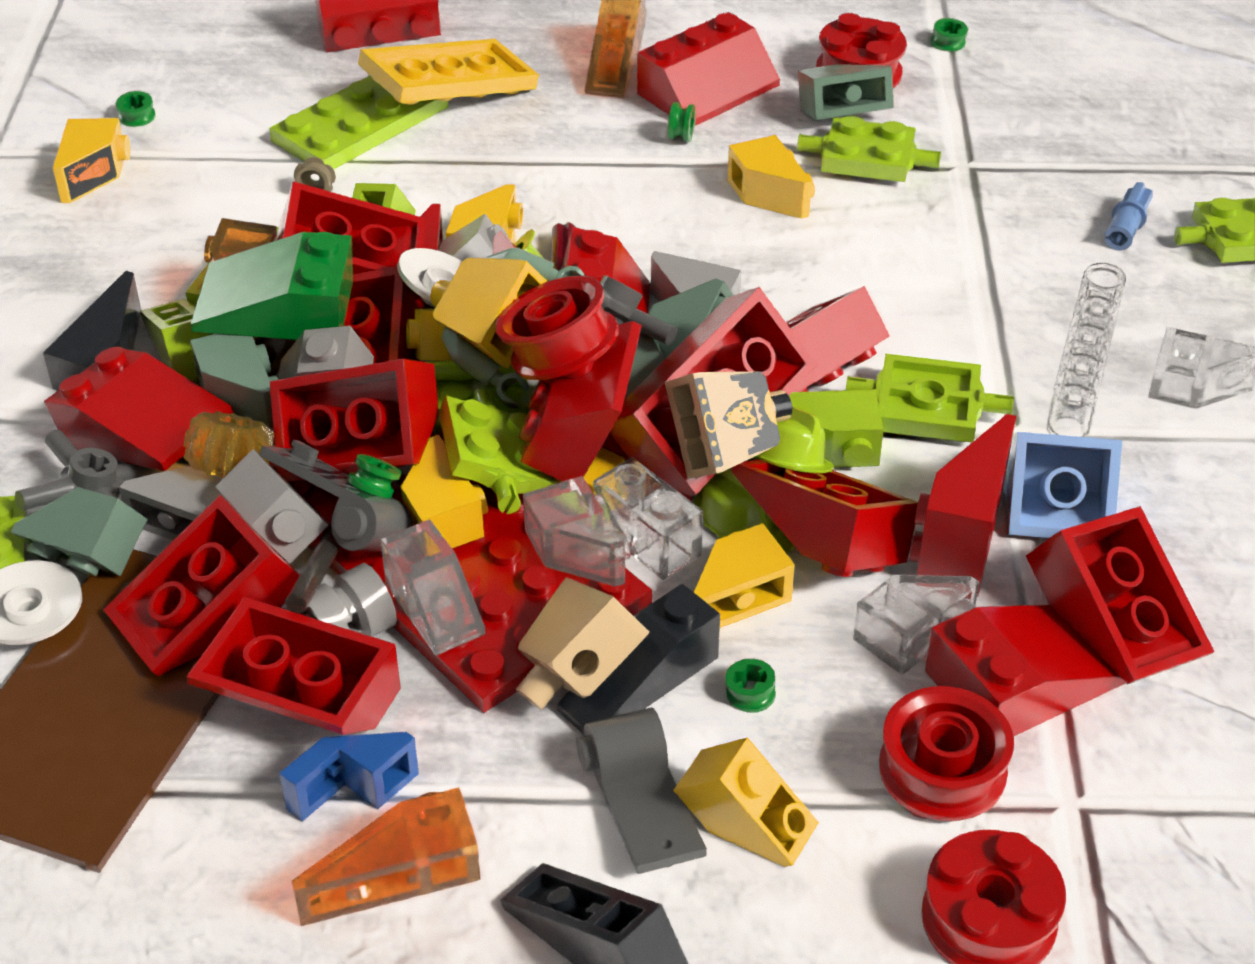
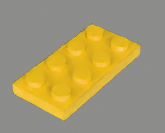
[358,38,539,105]

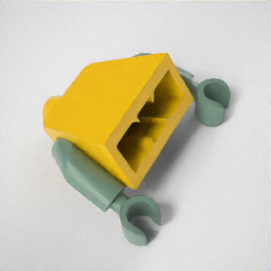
[430,248,585,408]

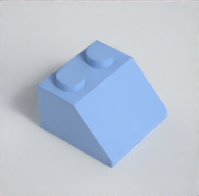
[1007,431,1122,538]

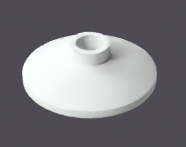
[397,248,462,308]
[0,560,82,645]

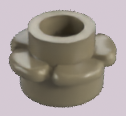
[294,157,336,192]

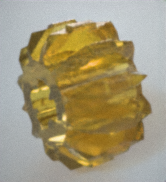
[183,411,275,478]

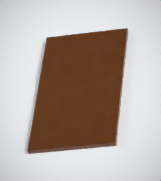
[0,549,220,873]

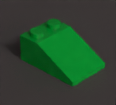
[191,232,353,340]

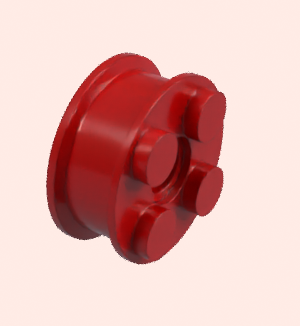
[816,13,907,88]
[495,276,619,380]
[879,686,1014,821]
[921,829,1066,964]

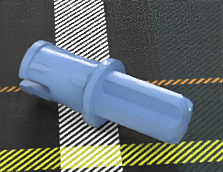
[1104,182,1153,250]

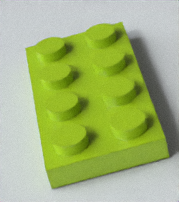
[269,75,449,169]

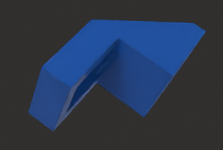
[279,732,419,822]

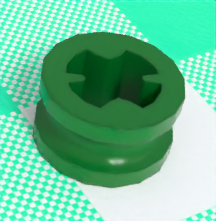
[931,18,969,52]
[115,91,156,127]
[668,102,696,142]
[347,454,402,498]
[725,658,776,713]

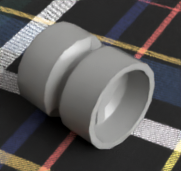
[293,563,397,637]

